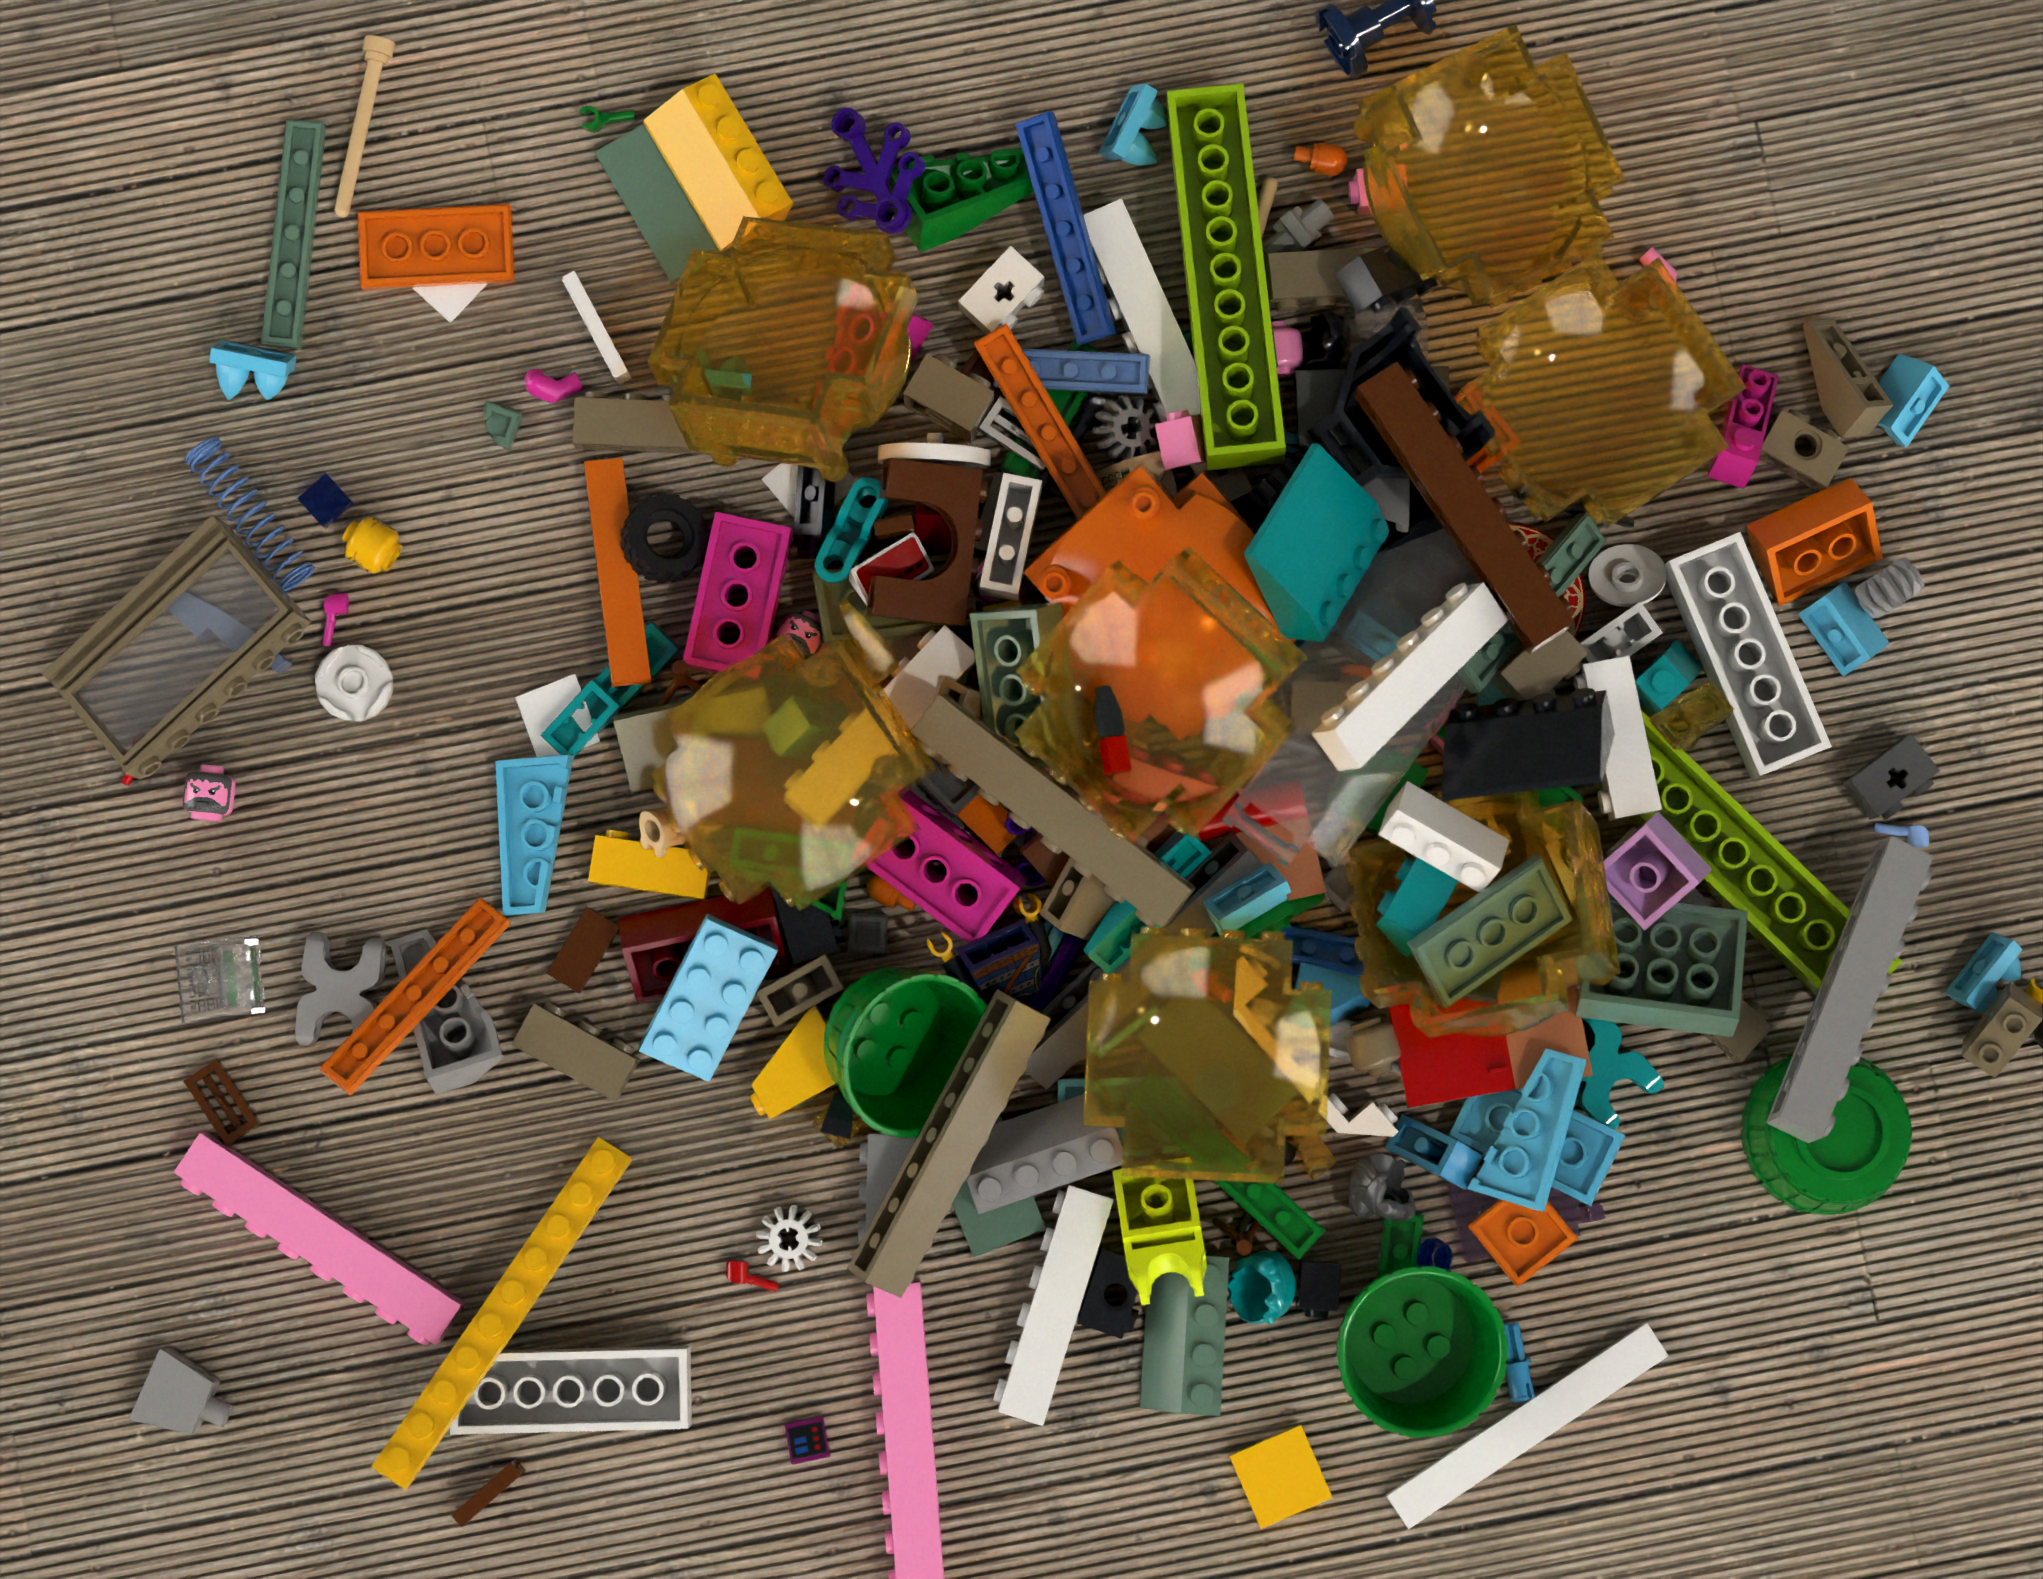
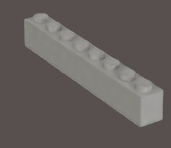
[1766,836,1933,1143]

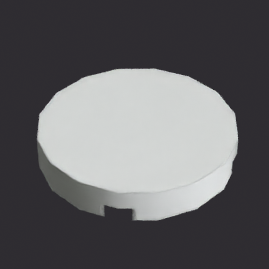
[315,645,393,722]

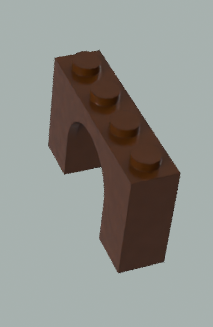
[866,458,987,626]

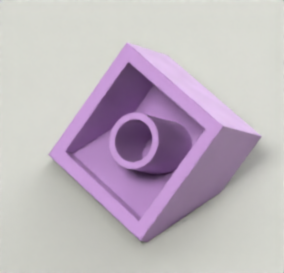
[1591,811,1712,931]

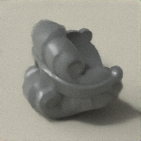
[1348,1152,1416,1222]

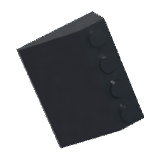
[1441,688,1615,801]

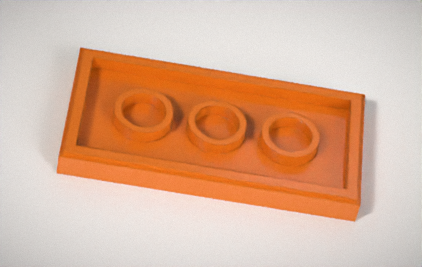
[358,204,516,290]

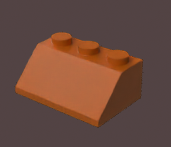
[1746,478,1883,606]

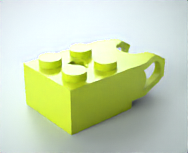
[1112,1158,1207,1305]

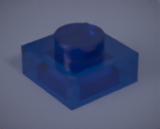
[297,473,354,529]

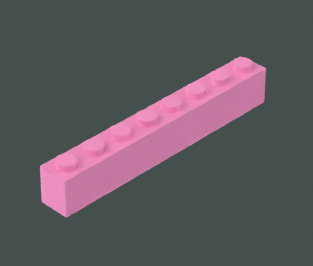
[174,1132,466,1346]
[866,1280,945,1579]

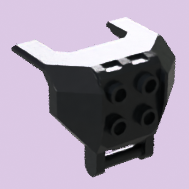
[1307,306,1496,488]

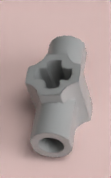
[1262,198,1335,255]

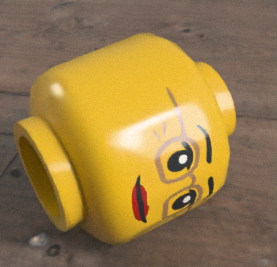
[342,516,403,574]

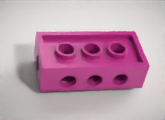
[683,512,793,683]
[851,786,1028,943]

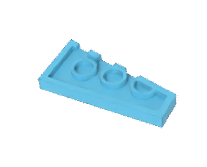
[495,755,574,916]
[1467,1048,1587,1212]

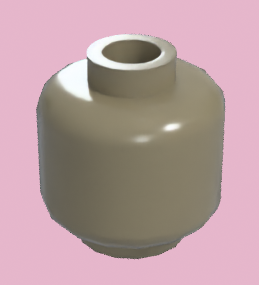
[1345,1016,1401,1077]

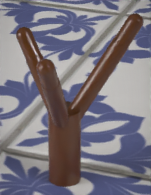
[657,659,712,706]
[1212,1218,1261,1257]

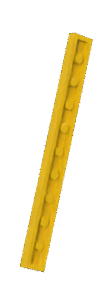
[371,1137,632,1490]

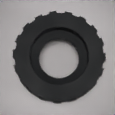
[620,493,710,584]

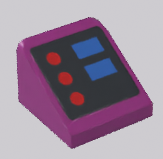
[785,1416,831,1465]

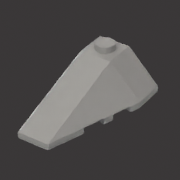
[390,929,504,1095]

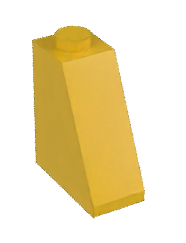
[749,1005,836,1119]

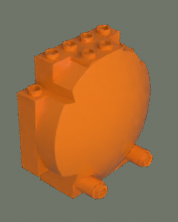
[1023,462,1297,742]

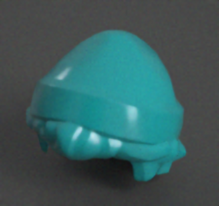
[1228,1250,1297,1325]

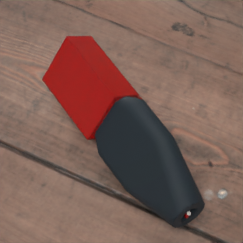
[1093,685,1132,775]

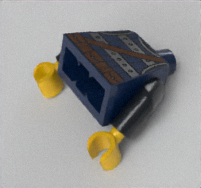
[927,893,1052,1005]

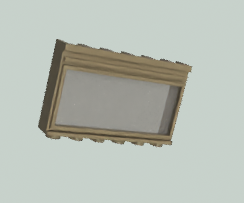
[42,515,311,780]

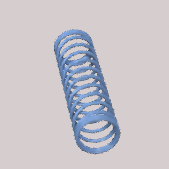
[184,437,315,591]

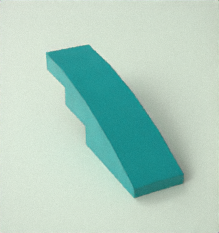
[540,622,682,757]
[1083,824,1212,975]

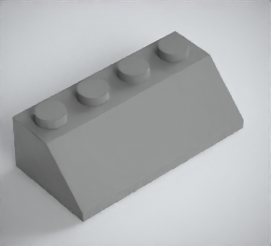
[966,1087,1129,1215]

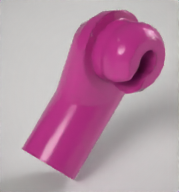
[525,369,584,403]

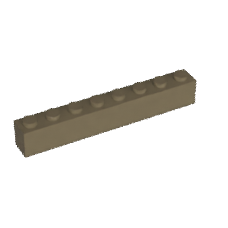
[910,694,1196,928]
[847,989,1051,1298]

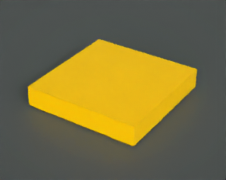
[1229,1424,1333,1529]

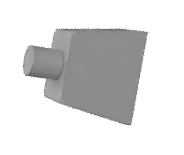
[129,1347,233,1434]

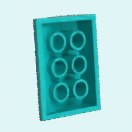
[1244,443,1390,642]

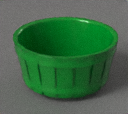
[824,967,987,1138]
[1741,1054,1912,1216]
[1337,1266,1508,1438]

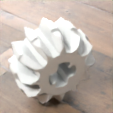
[756,1205,823,1272]

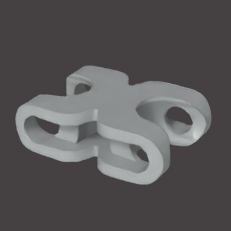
[295,932,387,1046]

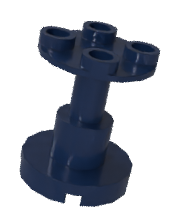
[1315,0,1437,79]

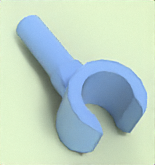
[1874,822,1929,848]

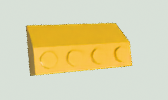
[643,73,793,252]

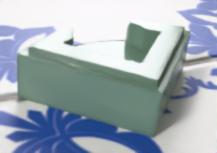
[484,401,523,451]

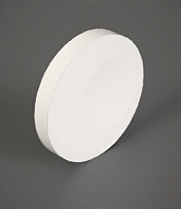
[878,433,991,470]

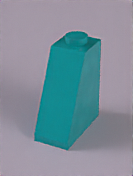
[1634,639,1703,717]

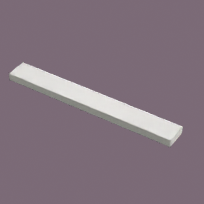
[1386,1322,1669,1530]

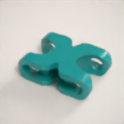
[815,477,888,584]
[1577,1018,1664,1130]

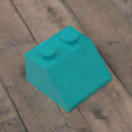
[1376,856,1458,957]

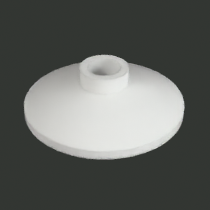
[1588,544,1667,607]

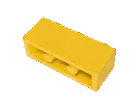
[588,830,714,900]

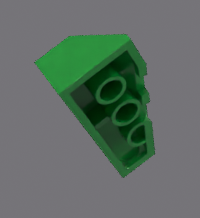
[889,148,1034,252]

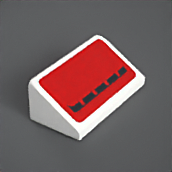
[849,532,935,606]

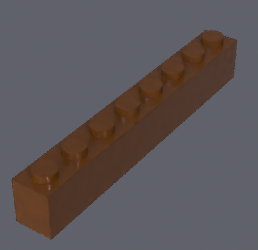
[1354,362,1575,655]

